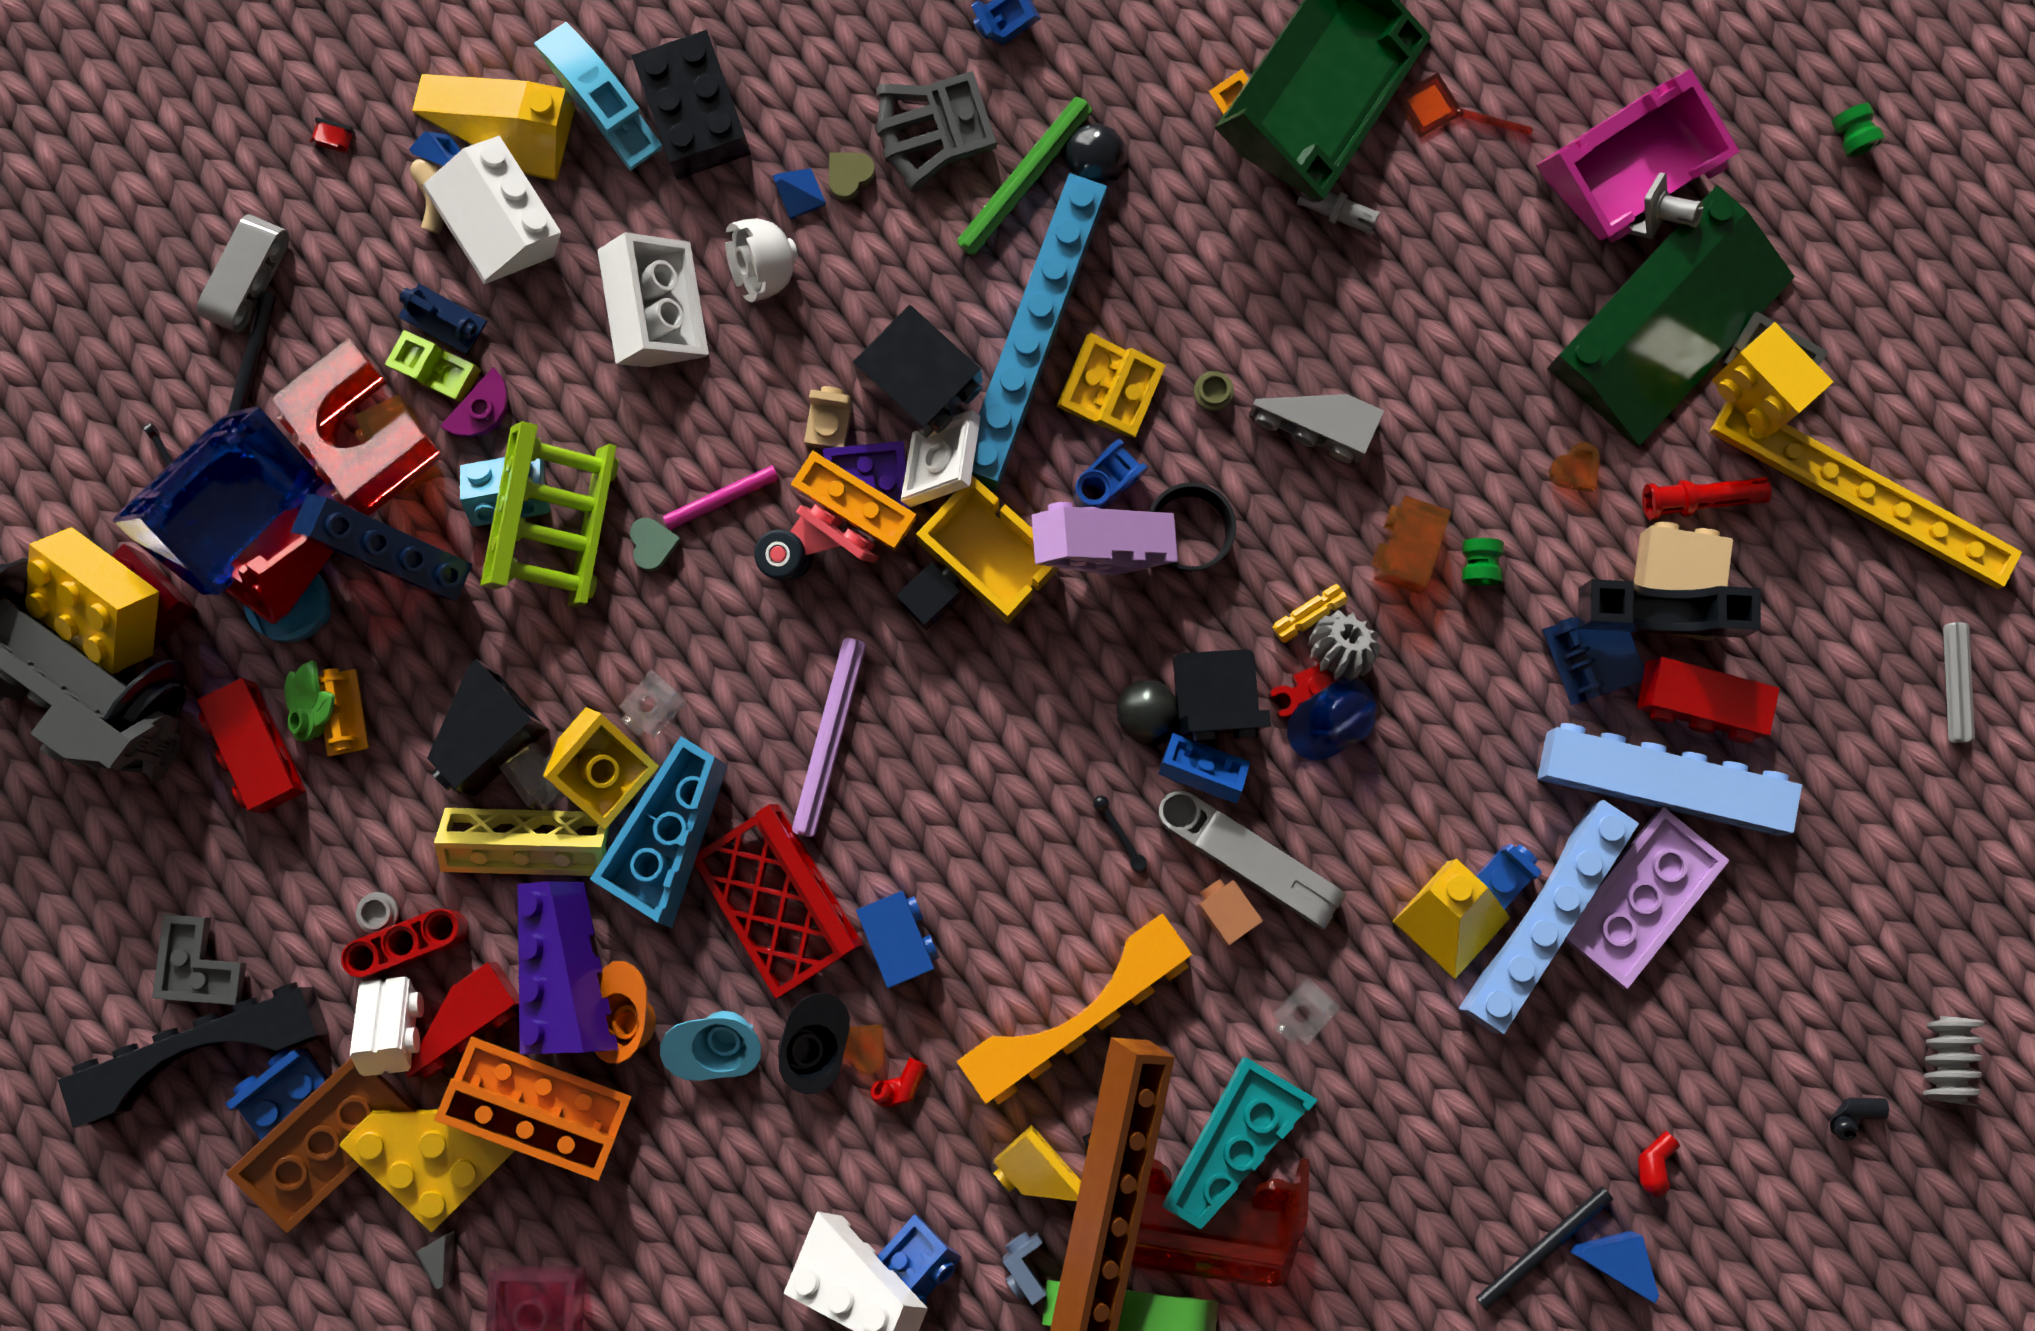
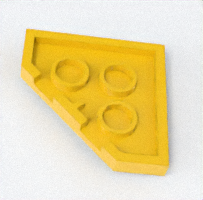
[339,1109,515,1233]

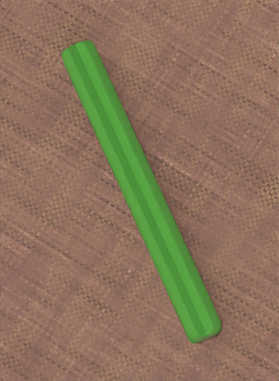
[957,97,1092,256]

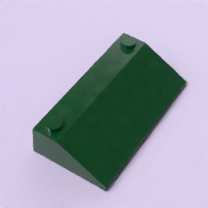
[1215,0,1431,202]
[1547,185,1795,448]

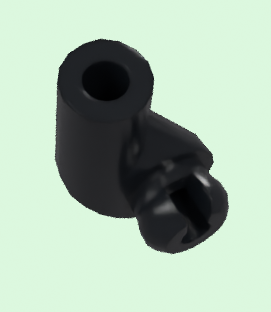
[1830,1097,1889,1141]

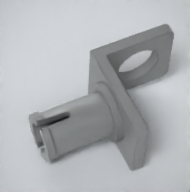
[1628,172,1703,239]

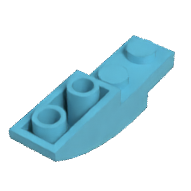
[534,22,663,171]

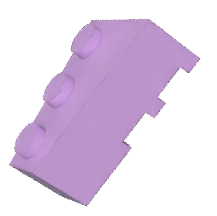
[1032,502,1178,576]

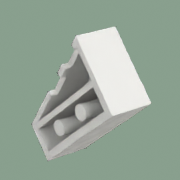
[783,1211,928,1331]

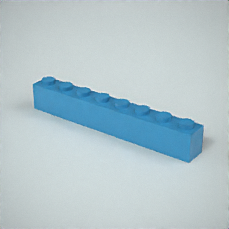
[972,173,1107,492]

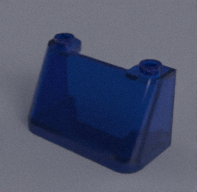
[113,406,326,595]

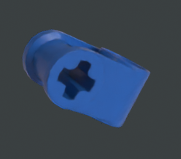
[1073,439,1148,509]

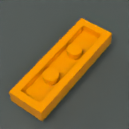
[791,450,917,551]

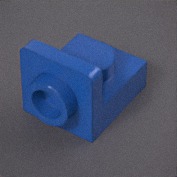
[1476,844,1542,910]

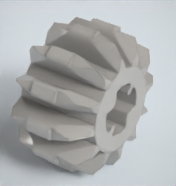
[1308,610,1381,682]

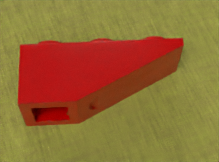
[405,962,519,1079]

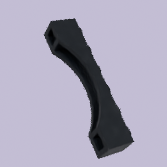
[58,982,329,1128]

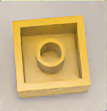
[1711,322,1833,438]

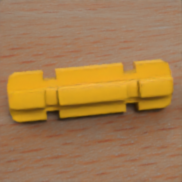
[1273,584,1348,643]

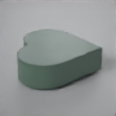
[630,518,682,572]

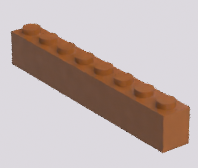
[1050,1037,1175,1331]

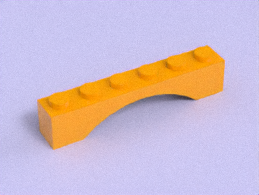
[956,913,1192,1105]

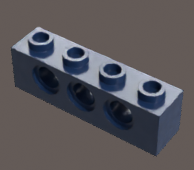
[291,493,473,602]

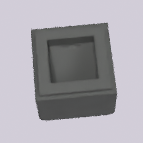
[416,1231,456,1290]

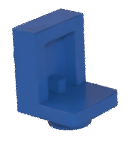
[971,0,1041,45]

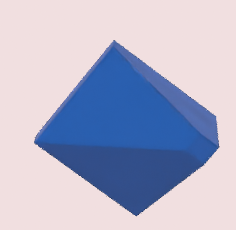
[409,131,461,166]
[773,168,826,220]

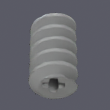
[1923,1016,1984,1106]

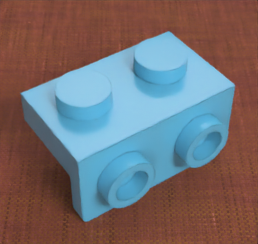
[460,457,551,527]

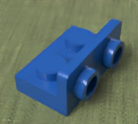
[1158,733,1250,804]
[225,1048,328,1140]
[877,1214,961,1305]

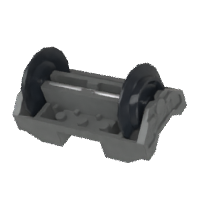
[0,558,186,781]

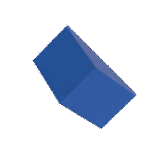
[1569,1230,1659,1304]

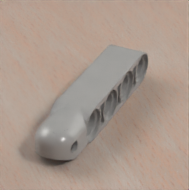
[1158,791,1346,930]

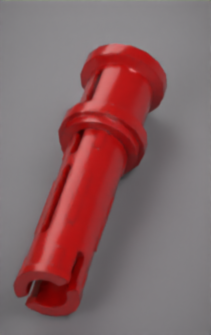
[1642,477,1772,520]

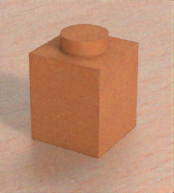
[1196,879,1263,946]

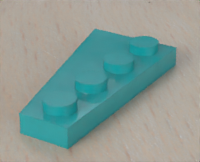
[1161,1057,1318,1229]

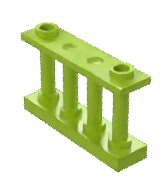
[480,421,619,607]

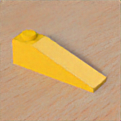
[412,74,575,181]

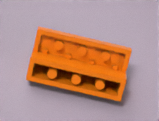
[434,1036,632,1181]

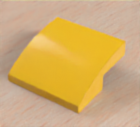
[1056,333,1166,438]

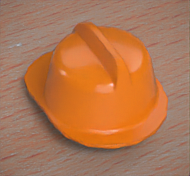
[595,961,656,1063]

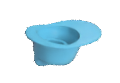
[660,1011,761,1081]

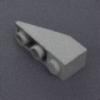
[1249,394,1384,463]

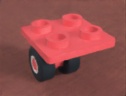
[754,504,880,580]

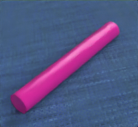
[663,465,779,530]

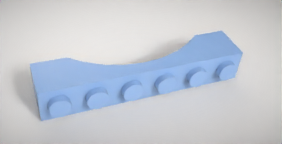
[1458,800,1639,1034]

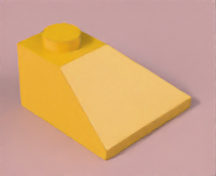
[543,707,660,829]
[1392,859,1510,979]
[994,1125,1081,1201]

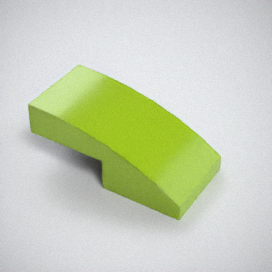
[384,330,481,403]

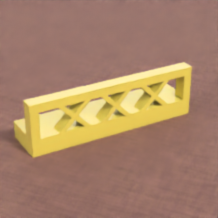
[434,808,610,876]

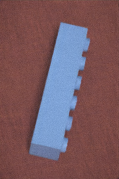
[1537,723,1802,836]

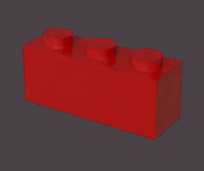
[1636,657,1780,744]
[197,678,307,814]

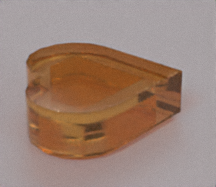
[1548,442,1600,492]
[843,1024,885,1075]

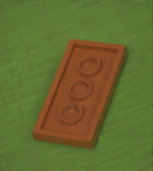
[226,1057,417,1233]

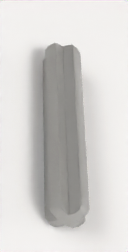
[1943,622,1975,743]

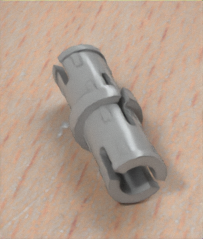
[1297,192,1380,236]

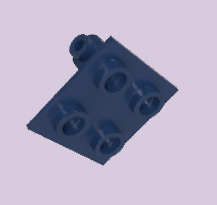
[1542,617,1644,706]

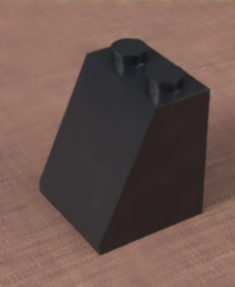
[853,304,983,439]
[427,659,550,796]

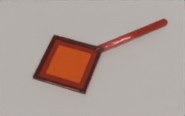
[1395,73,1533,138]

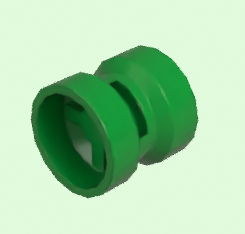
[1831,102,1886,158]
[1461,538,1504,586]

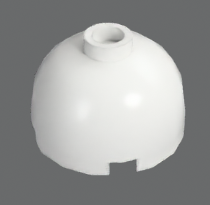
[725,218,798,302]

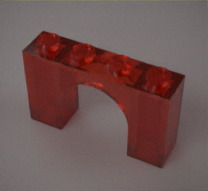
[271,338,444,516]

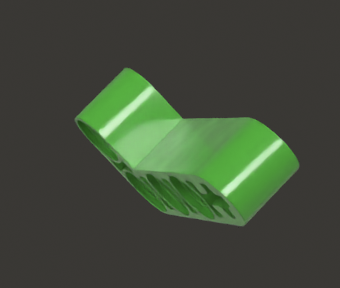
[1042,1280,1218,1331]

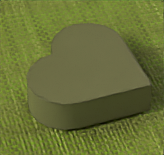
[829,152,875,201]

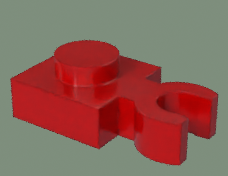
[1268,664,1347,718]

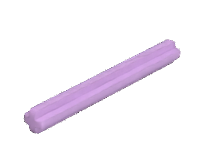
[792,638,866,837]

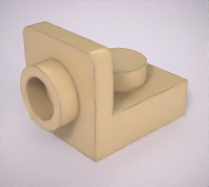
[804,386,853,449]

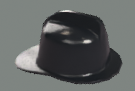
[778,993,850,1094]

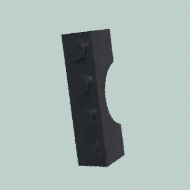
[1578,579,1761,638]

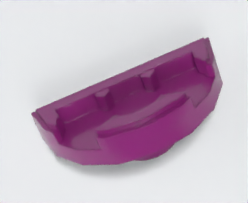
[440,367,508,438]

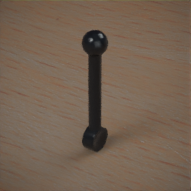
[143,422,182,482]
[1093,795,1147,871]

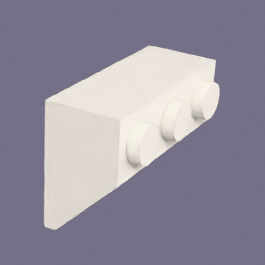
[423,136,561,284]
[598,232,709,367]

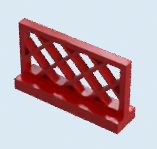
[694,804,864,999]

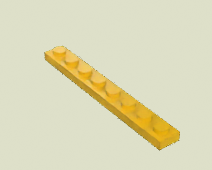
[1709,401,2022,590]

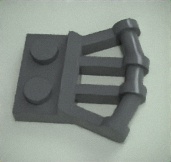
[874,71,997,193]

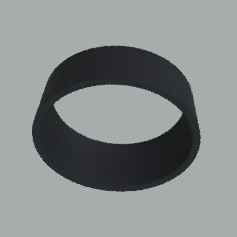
[1149,482,1236,572]

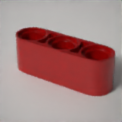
[341,908,469,978]

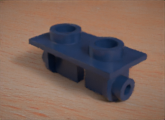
[398,283,487,355]

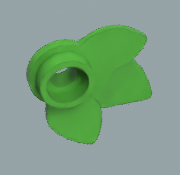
[284,661,335,742]

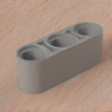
[197,214,289,333]

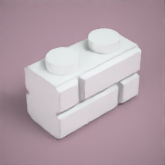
[350,977,424,1076]

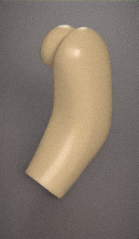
[410,158,445,235]

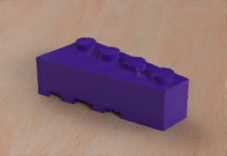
[518,881,619,1054]

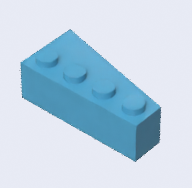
[590,736,728,928]

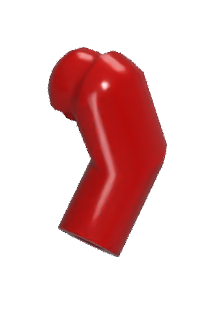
[870,1057,928,1108]
[1638,1131,1681,1197]

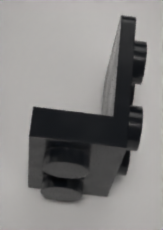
[1173,649,1271,742]

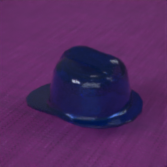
[1287,678,1377,760]

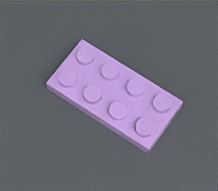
[1564,807,1730,989]

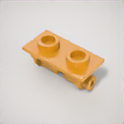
[318,668,369,757]

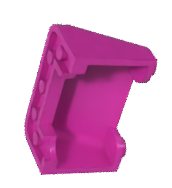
[1536,68,1740,243]

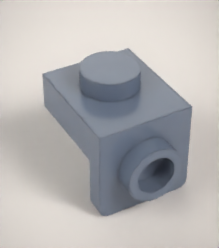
[1003,1232,1046,1305]

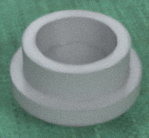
[356,892,399,933]

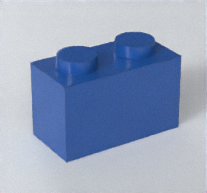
[856,890,940,988]

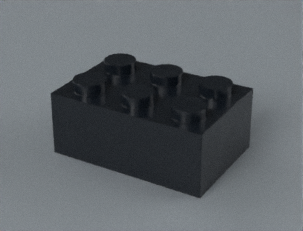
[631,29,751,180]

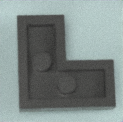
[152,914,247,1005]

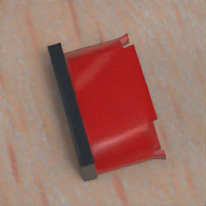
[310,117,355,153]

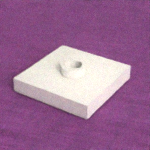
[901,410,981,508]

